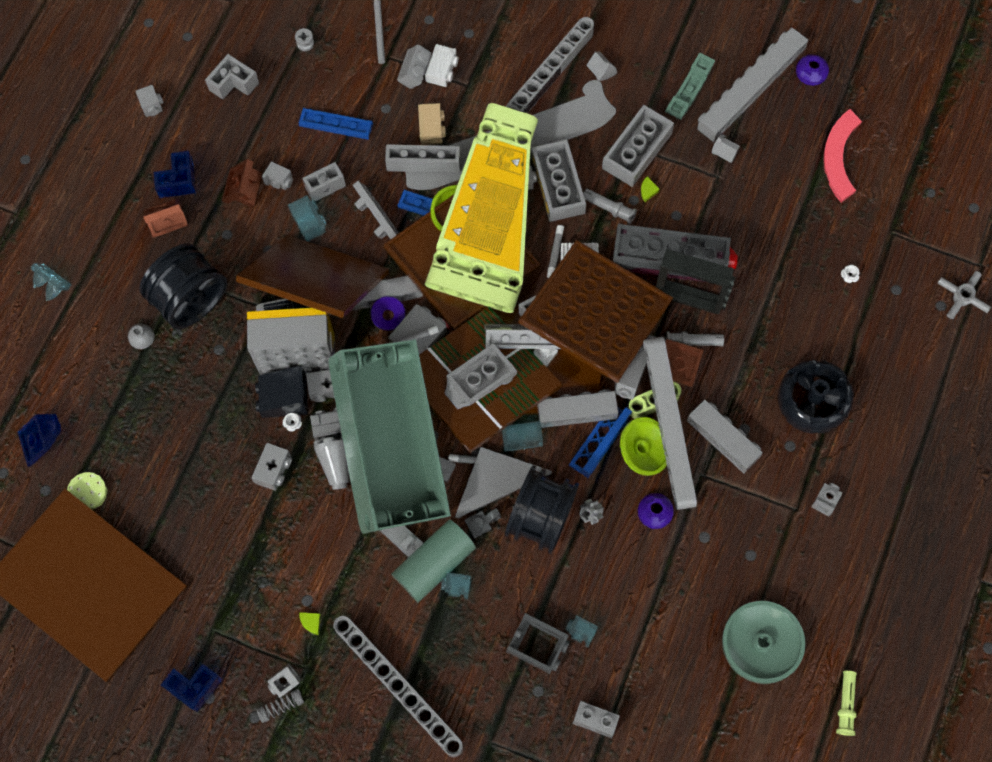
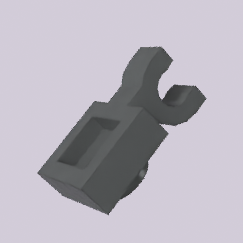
[465,508,501,539]

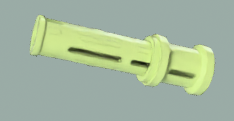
[836,671,857,736]

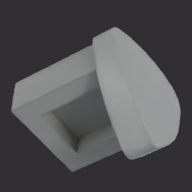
[586,51,617,81]
[712,134,740,163]

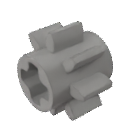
[579,499,603,525]

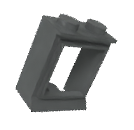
[506,613,570,674]

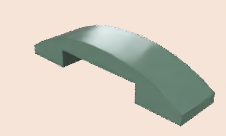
[665,53,715,120]

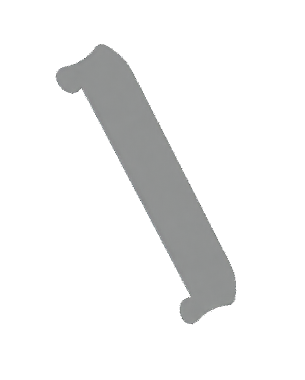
[405,80,616,190]

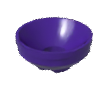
[796,54,829,86]
[371,296,405,331]
[638,493,674,529]

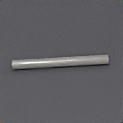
[374,0,385,64]

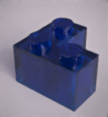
[154,151,196,198]
[161,664,223,712]

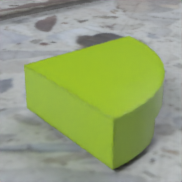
[641,176,659,202]
[300,613,320,635]

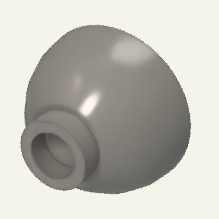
[128,323,155,349]

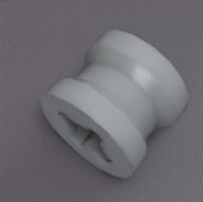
[295,28,314,51]

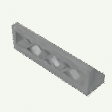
[484,324,560,349]

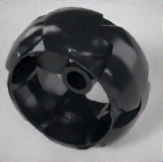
[777,360,854,434]

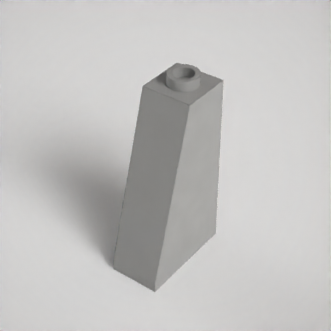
[615,335,656,400]

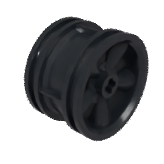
[139,243,227,329]
[504,465,579,555]

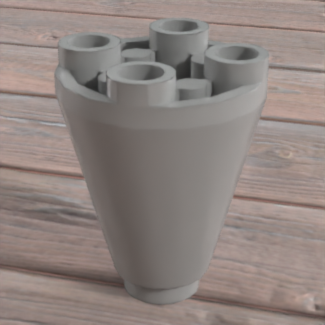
[314,436,350,490]

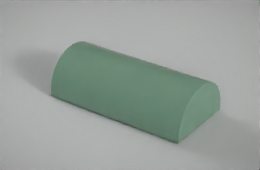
[391,519,476,603]

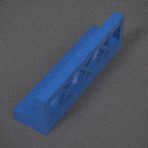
[569,407,632,478]

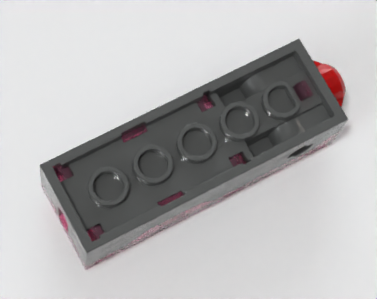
[613,224,738,282]

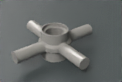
[938,271,991,319]

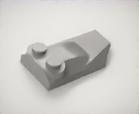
[445,343,517,409]

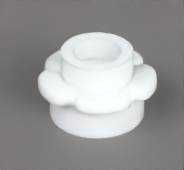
[841,265,860,283]
[283,413,302,431]

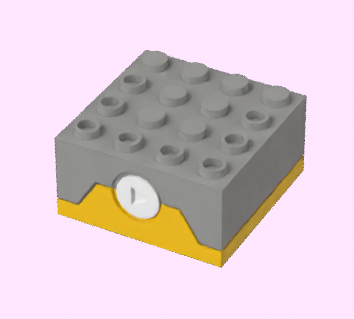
[247,308,335,375]

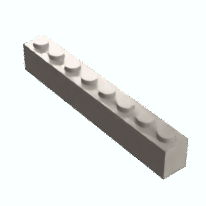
[697,28,808,142]

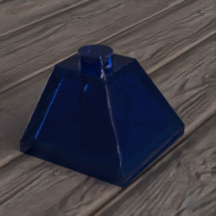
[17,414,61,467]

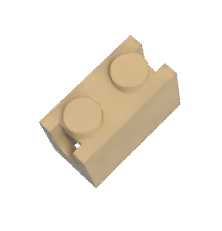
[418,103,446,145]

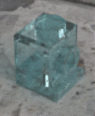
[441,573,471,599]
[565,615,598,648]

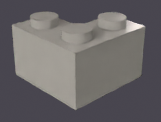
[205,54,259,99]

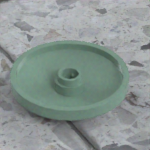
[722,601,805,684]

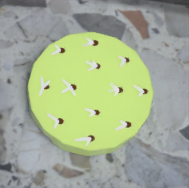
[67,472,107,510]

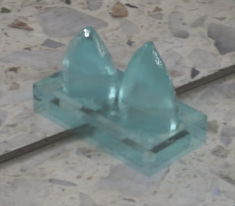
[31,263,72,301]

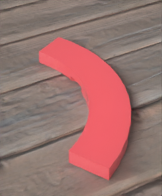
[824,109,862,203]

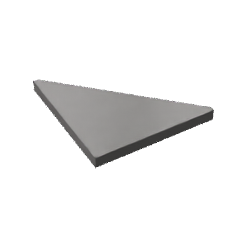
[455,447,552,519]

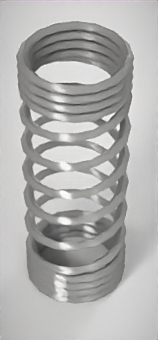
[256,689,304,723]

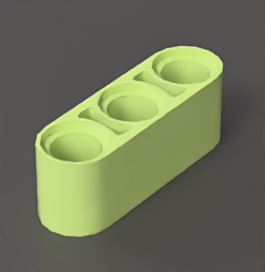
[628,382,681,419]

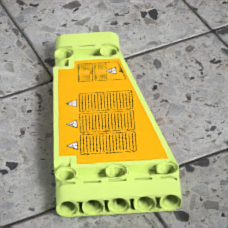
[425,103,538,313]

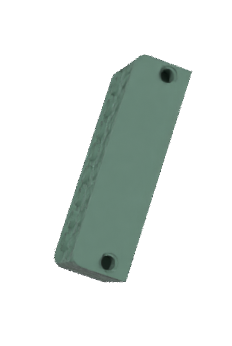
[329,339,451,534]

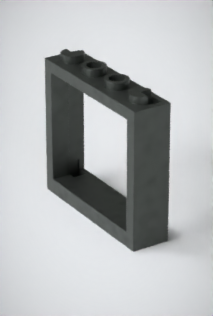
[656,249,735,315]

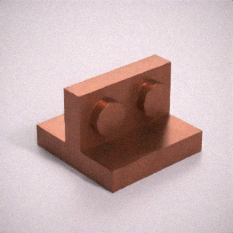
[222,159,262,207]
[143,198,188,238]
[665,339,704,388]

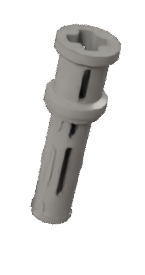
[583,188,637,225]
[665,331,724,346]

